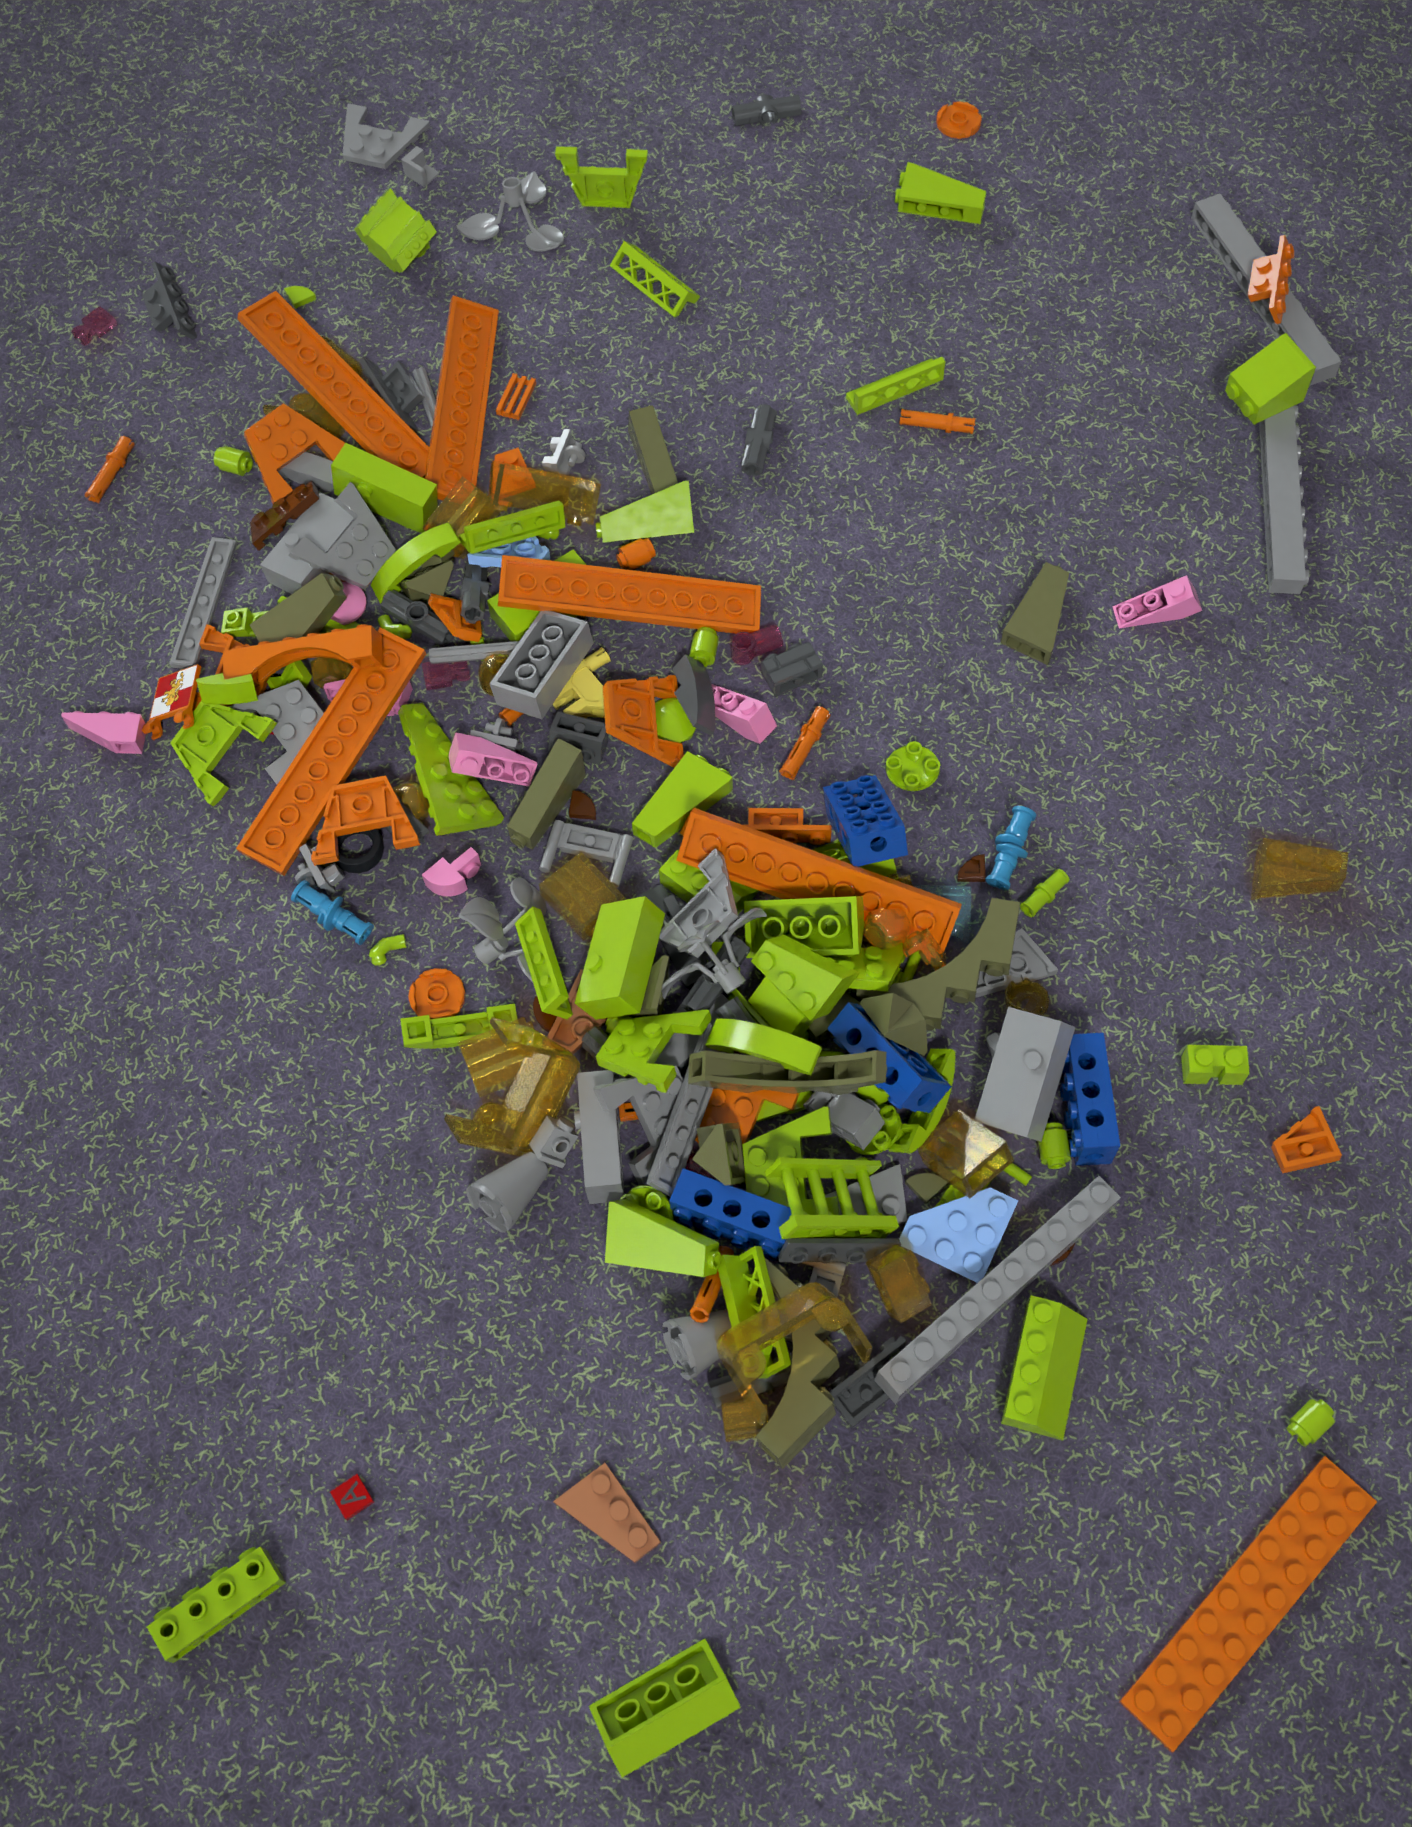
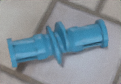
[986,806,1036,890]
[291,880,374,945]

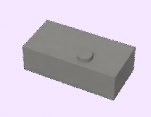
[260,493,355,594]
[490,611,594,719]
[974,1007,1075,1141]
[574,1070,624,1204]

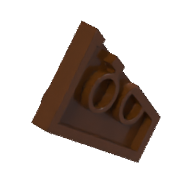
[250,481,319,551]

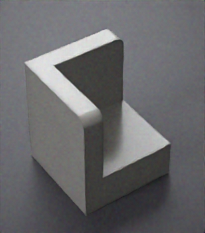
[401,146,439,187]

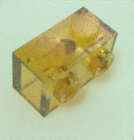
[866,1244,932,1323]

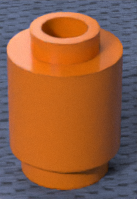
[616,538,656,570]

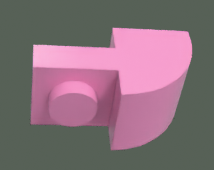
[422,847,481,896]

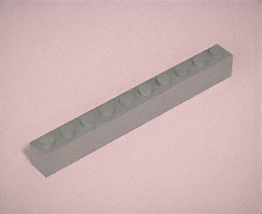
[1191,194,1341,386]
[1259,405,1309,594]
[874,1176,1121,1404]

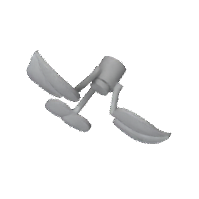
[456,171,564,252]
[458,877,546,983]
[662,907,767,999]

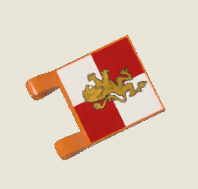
[142,664,201,740]

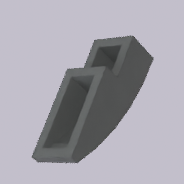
[672,654,715,736]

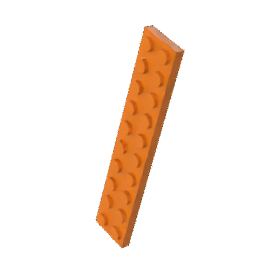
[237,291,429,479]
[425,295,499,509]
[498,555,761,636]
[236,627,426,876]
[676,808,962,957]
[1119,1456,1377,1753]

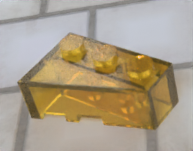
[1251,838,1348,900]

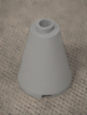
[466,1152,549,1233]
[662,1309,736,1380]

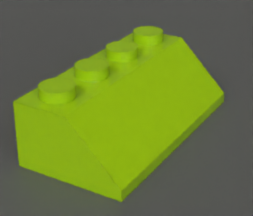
[744,896,864,958]
[1001,1295,1088,1441]
[589,1639,741,1777]

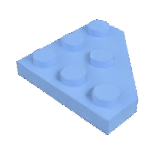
[468,536,550,567]
[899,1187,1018,1283]

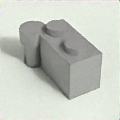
[803,1091,885,1150]

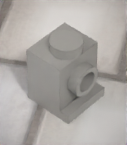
[529,1116,579,1168]

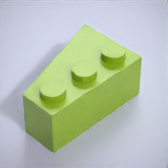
[751,935,860,1021]

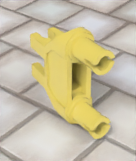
[552,647,611,718]

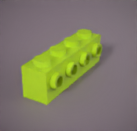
[147,1546,286,1663]

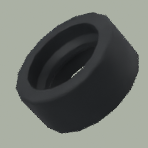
[335,829,384,874]

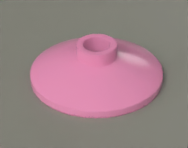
[331,582,367,625]

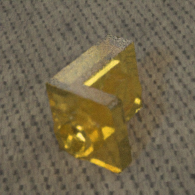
[903,928,946,971]

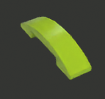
[371,523,461,604]
[400,1004,519,1049]
[705,1018,822,1075]
[887,1049,955,1153]

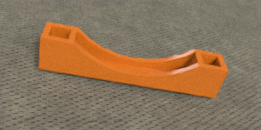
[223,624,383,687]

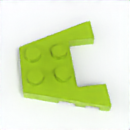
[555,146,648,208]
[170,701,277,807]
[823,937,911,992]
[596,1010,712,1093]
[742,1106,840,1215]

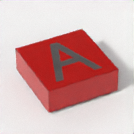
[330,1474,374,1520]

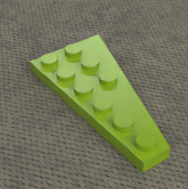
[398,703,504,836]

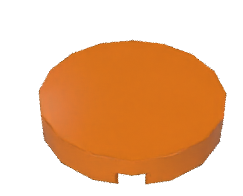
[936,101,982,139]
[408,968,466,1019]

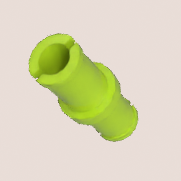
[1020,869,1070,918]

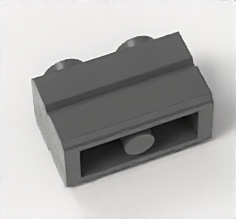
[761,642,823,697]

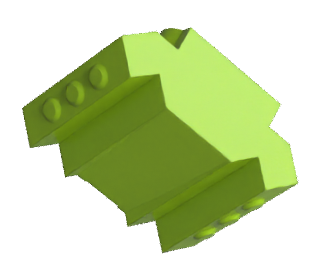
[354,188,437,273]

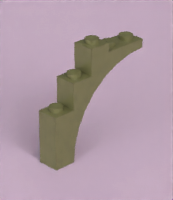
[856,898,1020,1031]
[688,1050,887,1095]
[756,1258,843,1469]

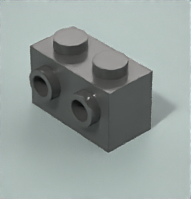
[548,711,608,765]

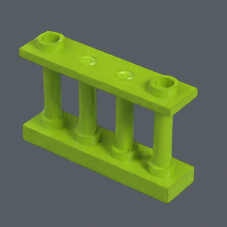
[765,1155,899,1239]

